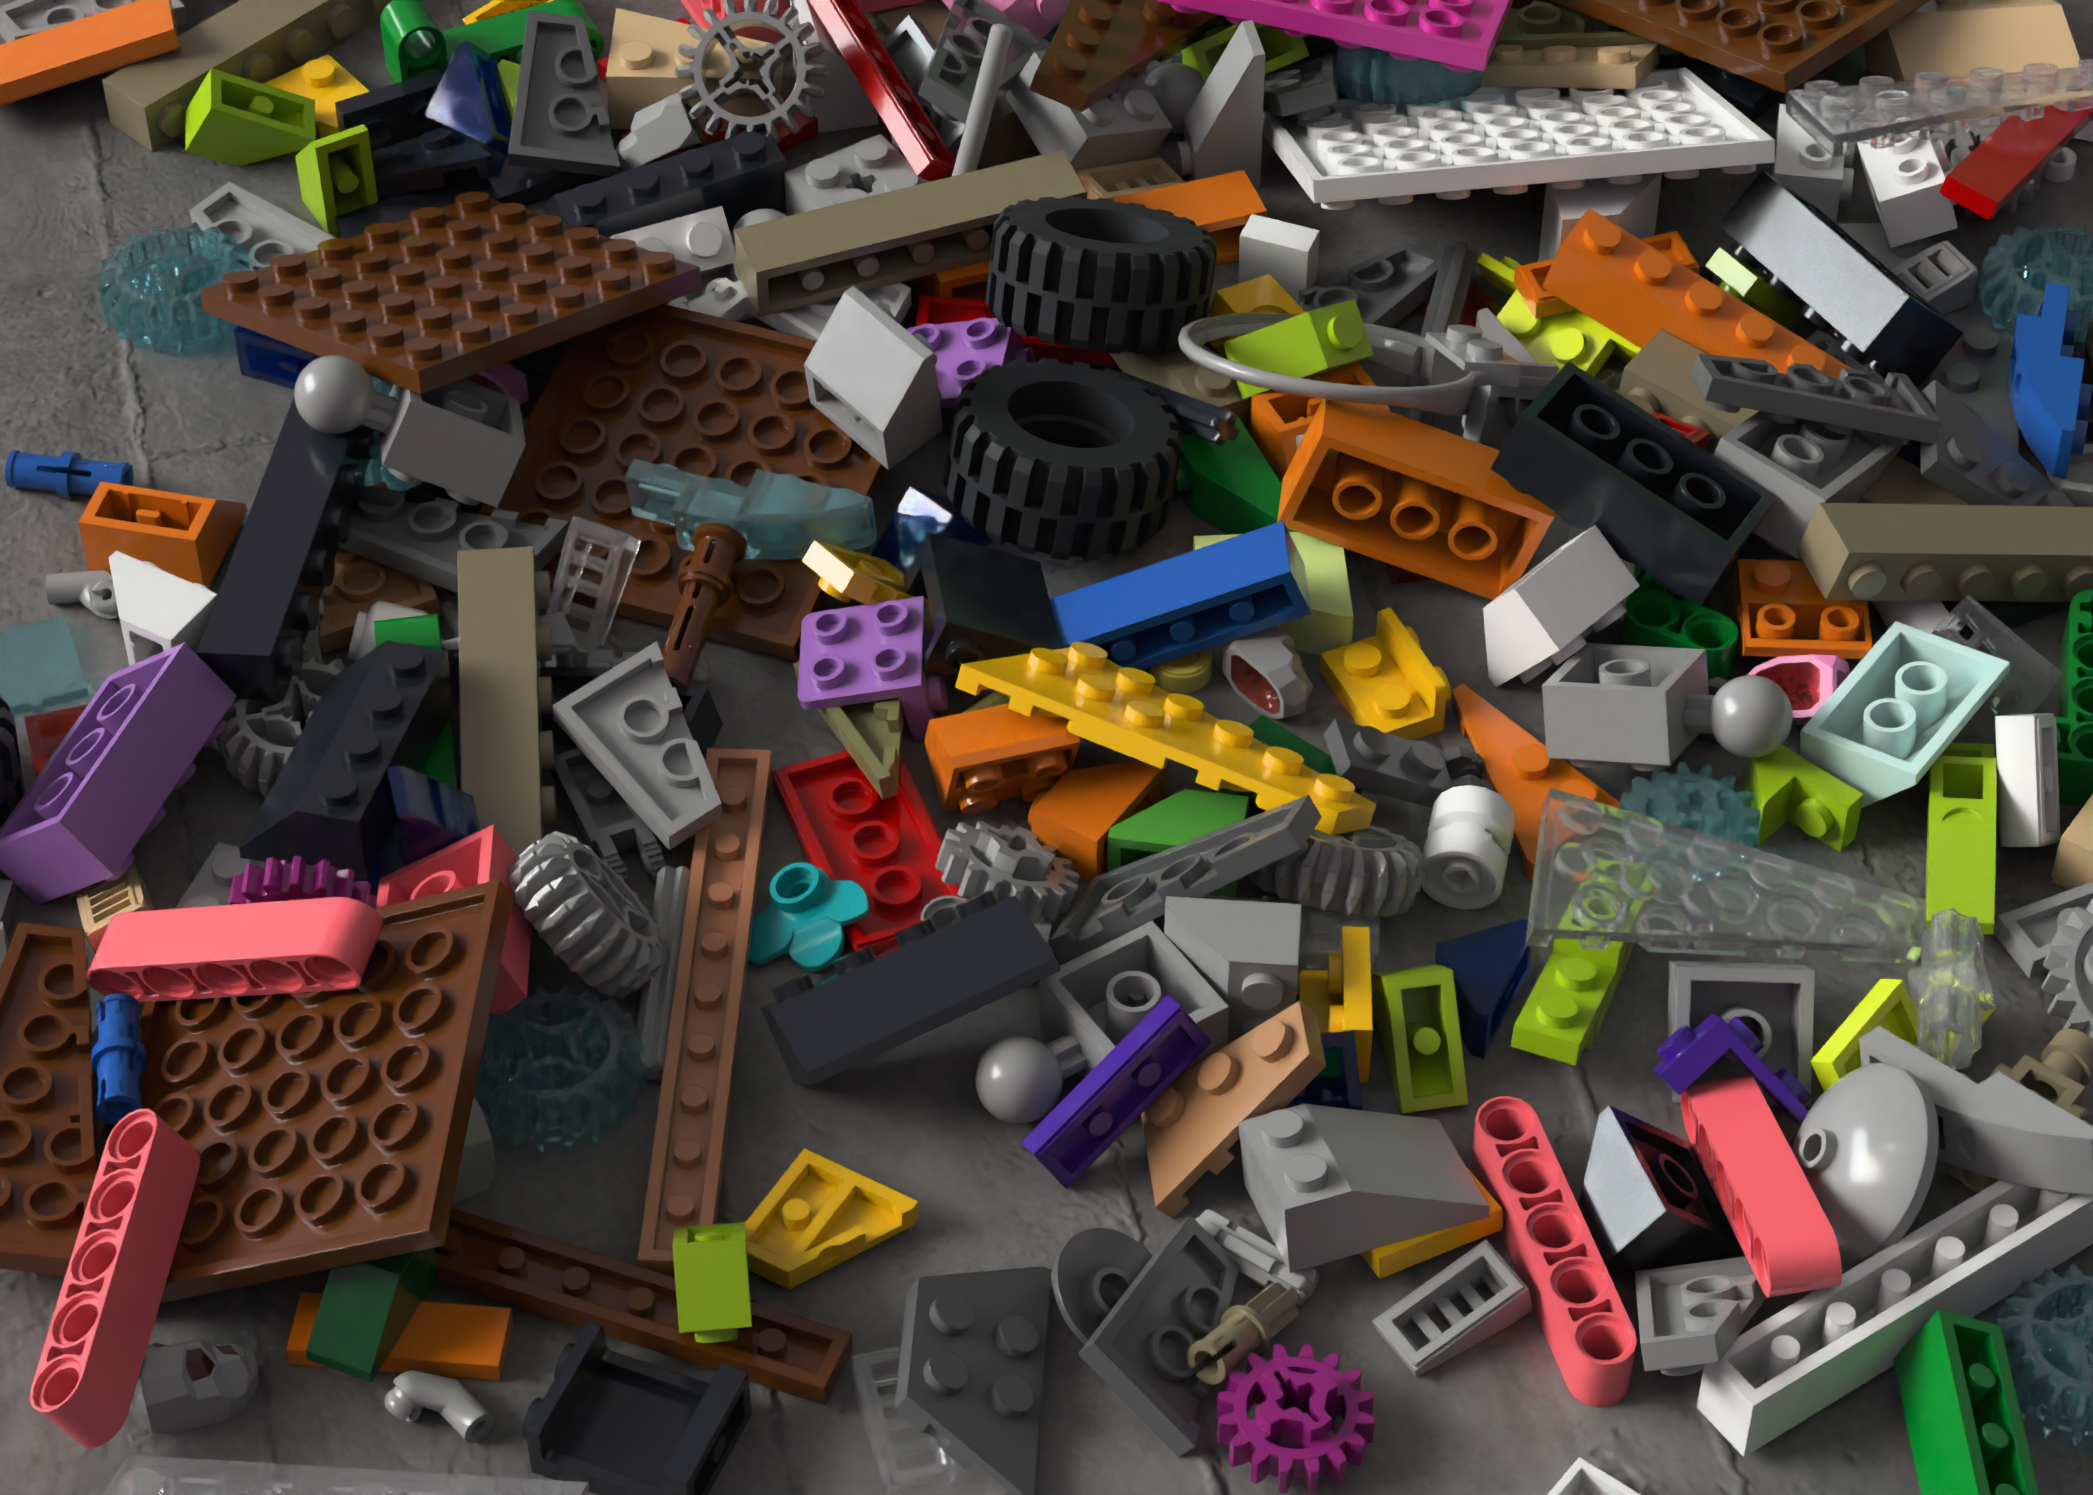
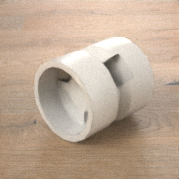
[1421,785,1516,910]

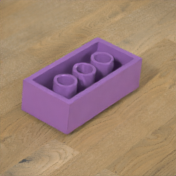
[0,642,237,905]

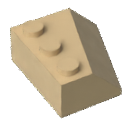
[1865,0,2084,91]
[606,8,784,131]

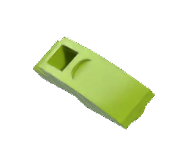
[1926,742,1997,936]
[1510,861,1655,1066]

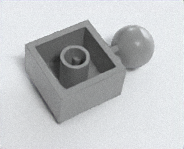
[1005,50,1205,171]
[731,134,929,251]
[294,355,526,508]
[1542,643,1793,771]
[975,921,1229,1124]

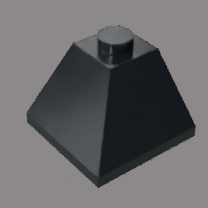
[1578,1105,1743,1276]

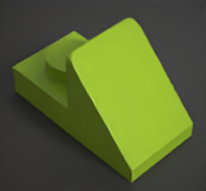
[1705,247,1805,329]
[1743,745,1864,852]

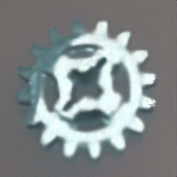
[1617,762,1761,886]

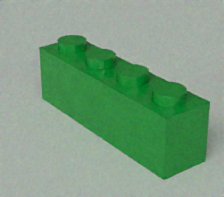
[1893,1309,2039,1495]

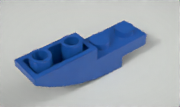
[2008,283,2093,479]

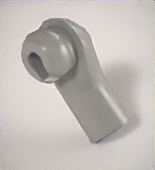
[46,570,119,619]
[384,1370,494,1443]

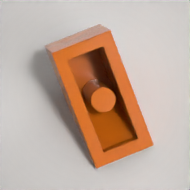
[1028,760,1168,882]

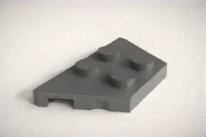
[894,1266,1052,1495]

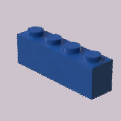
[1050,521,1312,670]

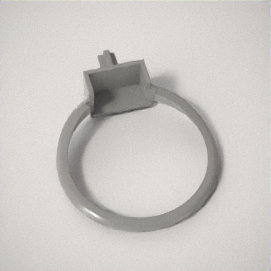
[1178,313,1558,429]

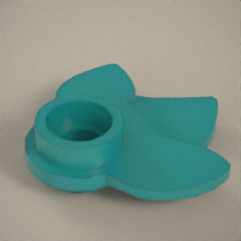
[749,862,870,971]

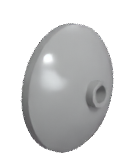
[1791,1063,1939,1270]

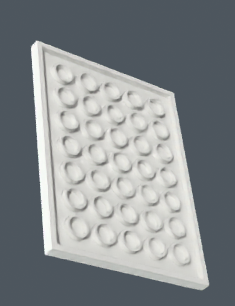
[1262,67,1775,210]

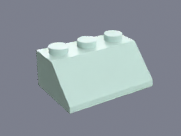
[1800,621,2010,808]

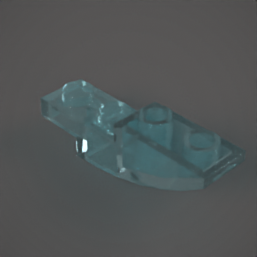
[625,459,877,560]

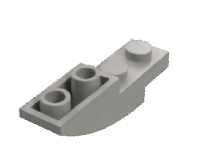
[1859,1026,2093,1195]

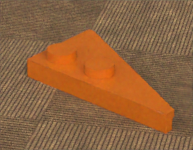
[1451,683,1622,882]

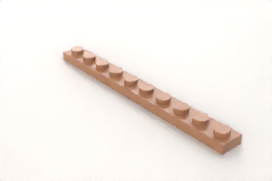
[637,748,772,1278]

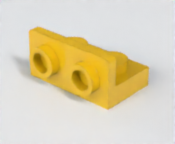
[1319,607,1451,740]
[1299,926,1373,1083]

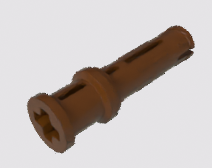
[661,523,748,687]

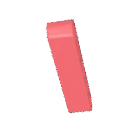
[86,897,383,1002]
[1680,1074,1842,1298]
[1471,1096,1637,1408]
[30,1109,201,1448]

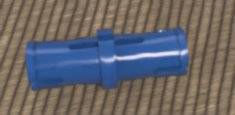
[5,450,134,500]
[91,993,147,1125]

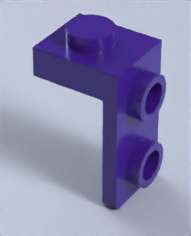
[1652,1014,1811,1126]

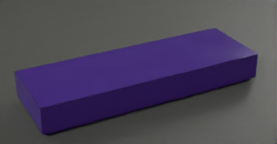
[1021,994,1212,1190]

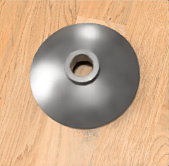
[1053,1227,1153,1344]

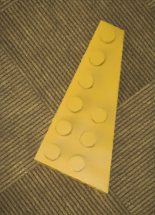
[955,642,1377,836]

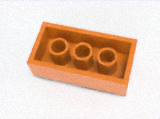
[1277,399,1555,600]

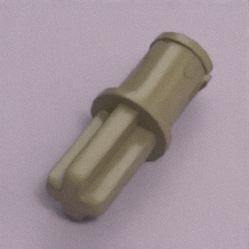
[1187,1283,1300,1385]

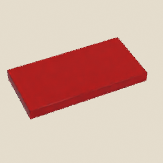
[771,750,971,955]

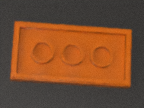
[0,0,180,106]

